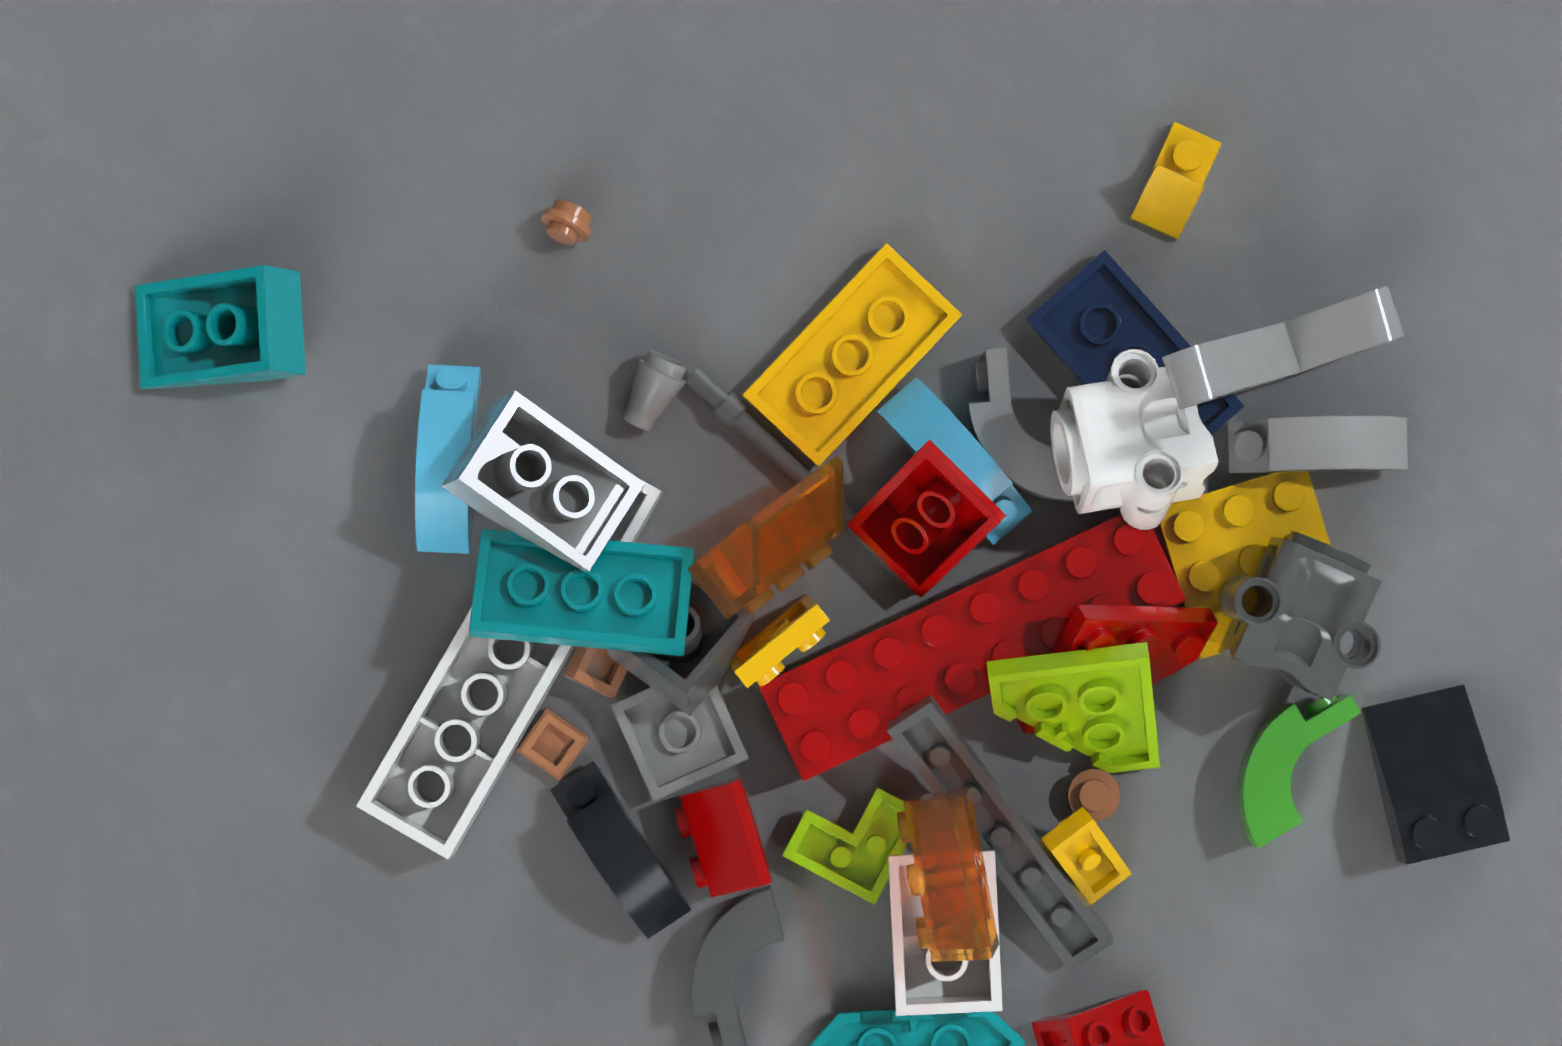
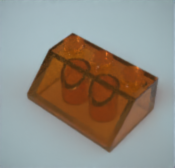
[688,456,845,620]
[897,787,999,962]

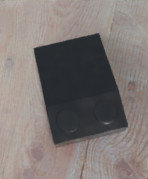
[1361,684,1510,865]

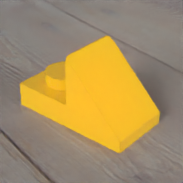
[1130,122,1222,240]
[1041,806,1132,905]

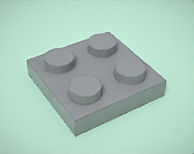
[611,685,749,801]

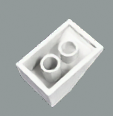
[888,850,1003,1016]

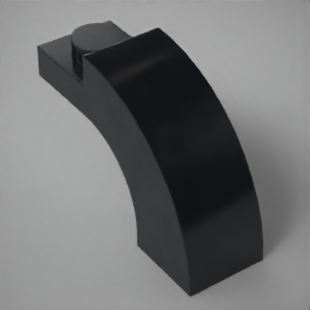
[550,761,692,939]

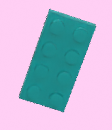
[469,529,694,656]

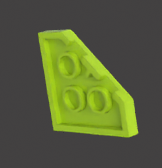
[987,642,1160,773]

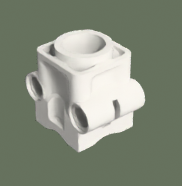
[1050,349,1219,530]

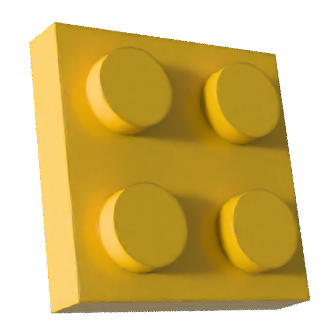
[730,594,830,688]

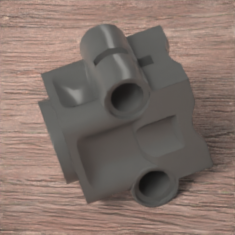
[1218,531,1382,700]

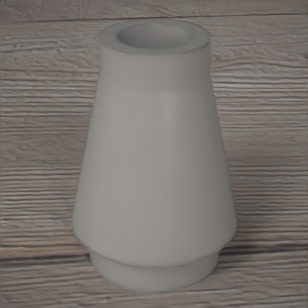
[622,350,687,431]

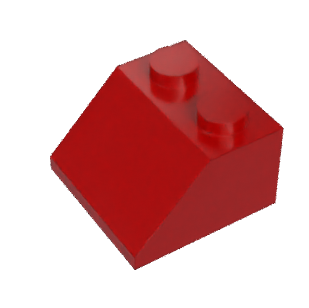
[674,776,772,898]

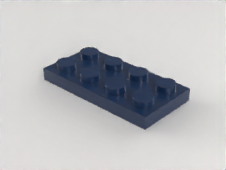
[1025,250,1244,435]

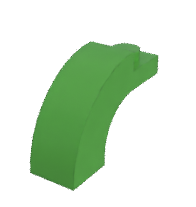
[1237,694,1362,849]

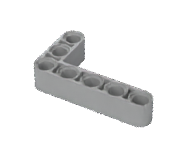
[1162,286,1405,409]

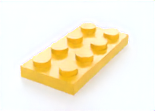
[743,243,963,468]

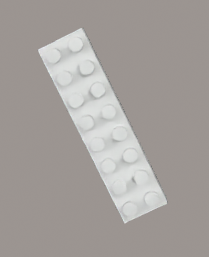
[356,474,663,859]

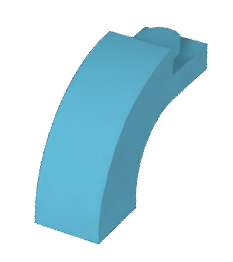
[877,377,1033,545]

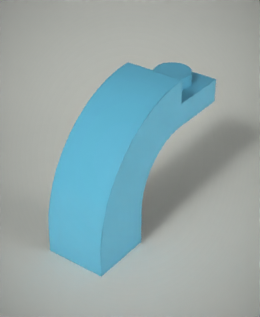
[415,364,481,554]

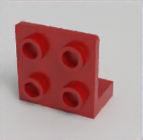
[1031,990,1165,1046]

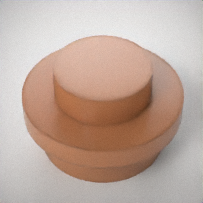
[541,200,592,246]
[1067,769,1120,821]

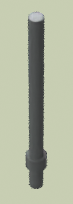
[686,368,916,596]

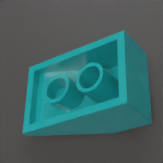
[135,265,306,389]

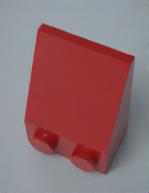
[846,439,1007,598]

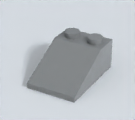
[441,391,645,572]

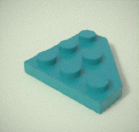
[807,1009,1026,1046]

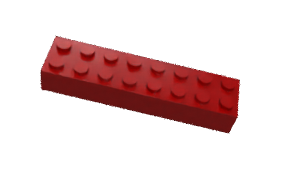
[758,514,1187,782]

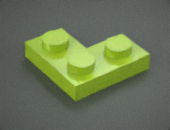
[782,787,924,905]

